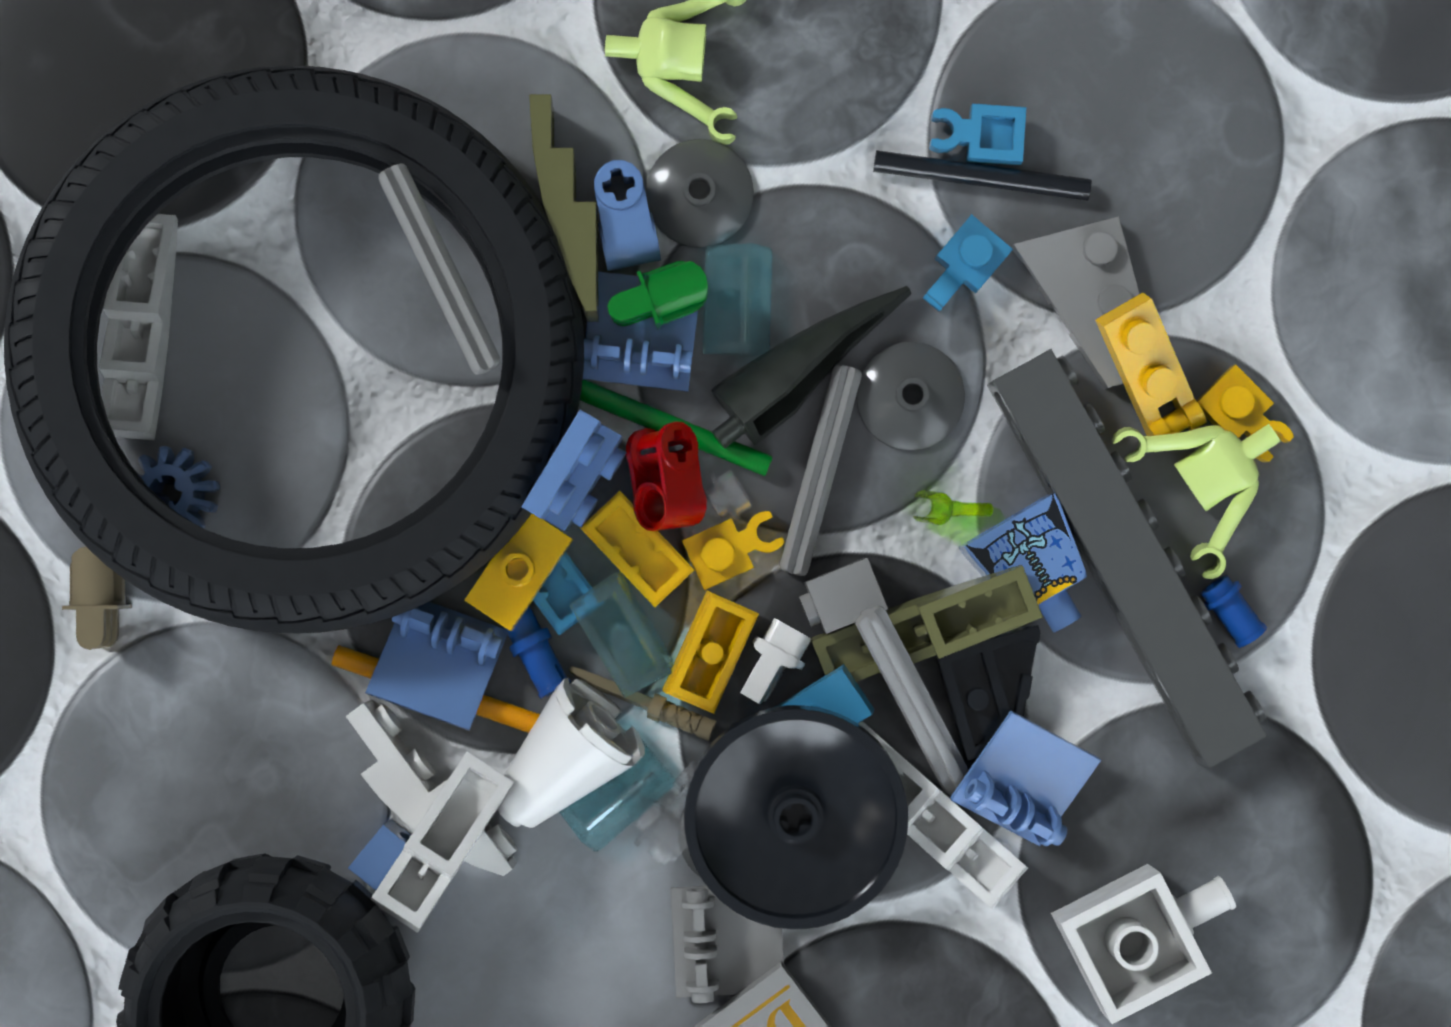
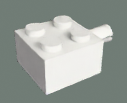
[1051,864,1236,1024]

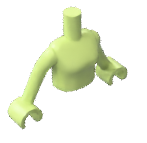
[605,0,746,145]
[1112,424,1281,579]

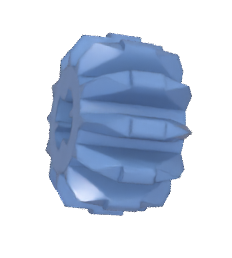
[138,446,220,529]

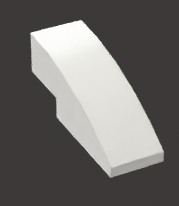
[371,752,514,933]

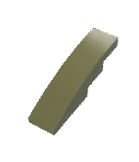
[529,94,599,322]
[811,565,1043,682]

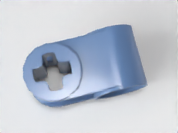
[594,160,661,271]

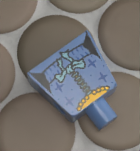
[959,493,1087,632]

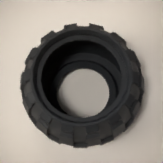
[116,853,416,1027]

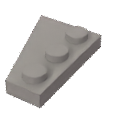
[1011,216,1140,389]

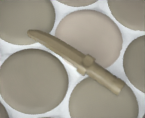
[569,667,717,741]

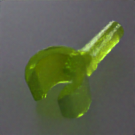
[913,490,993,525]

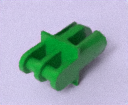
[607,261,708,330]

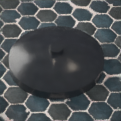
[684,705,908,929]

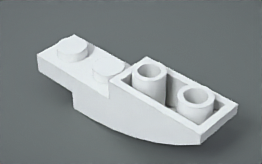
[346,700,518,876]

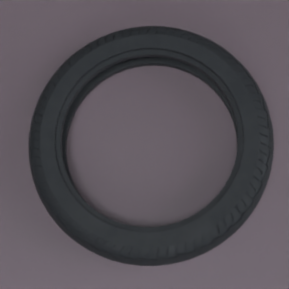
[4,66,584,634]

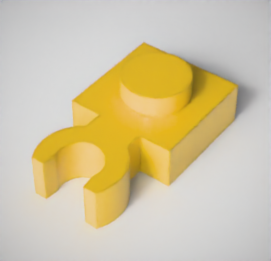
[1196,364,1294,462]
[682,511,785,590]

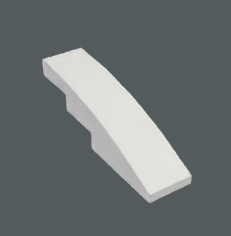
[99,214,178,440]
[858,721,1028,909]

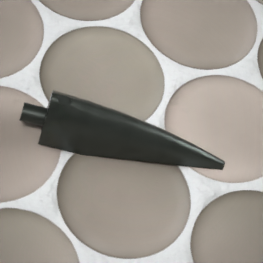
[711,286,912,449]

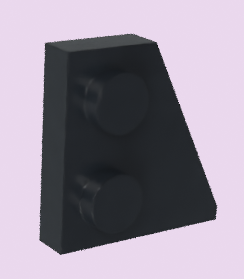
[935,625,1041,760]

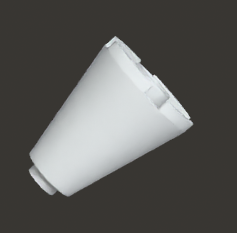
[497,678,645,828]

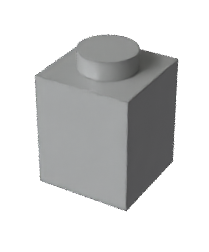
[799,558,888,634]

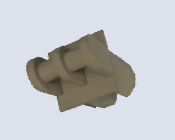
[62,547,132,650]

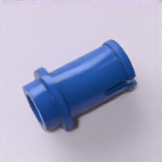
[1200,575,1267,648]

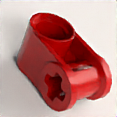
[626,421,707,531]

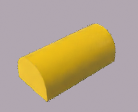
[662,590,759,714]

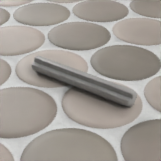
[379,163,500,375]
[779,364,862,576]
[855,605,969,795]

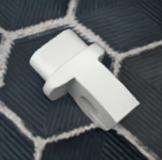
[740,618,812,704]

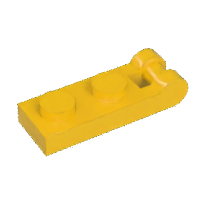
[1095,292,1207,436]

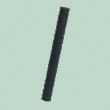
[873,150,1092,201]

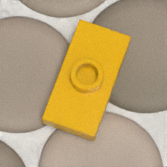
[580,491,695,607]
[464,514,573,631]

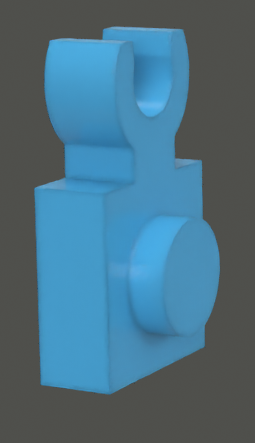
[929,104,1027,165]

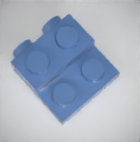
[521,409,626,532]

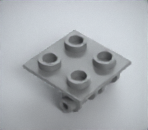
[670,886,784,1003]

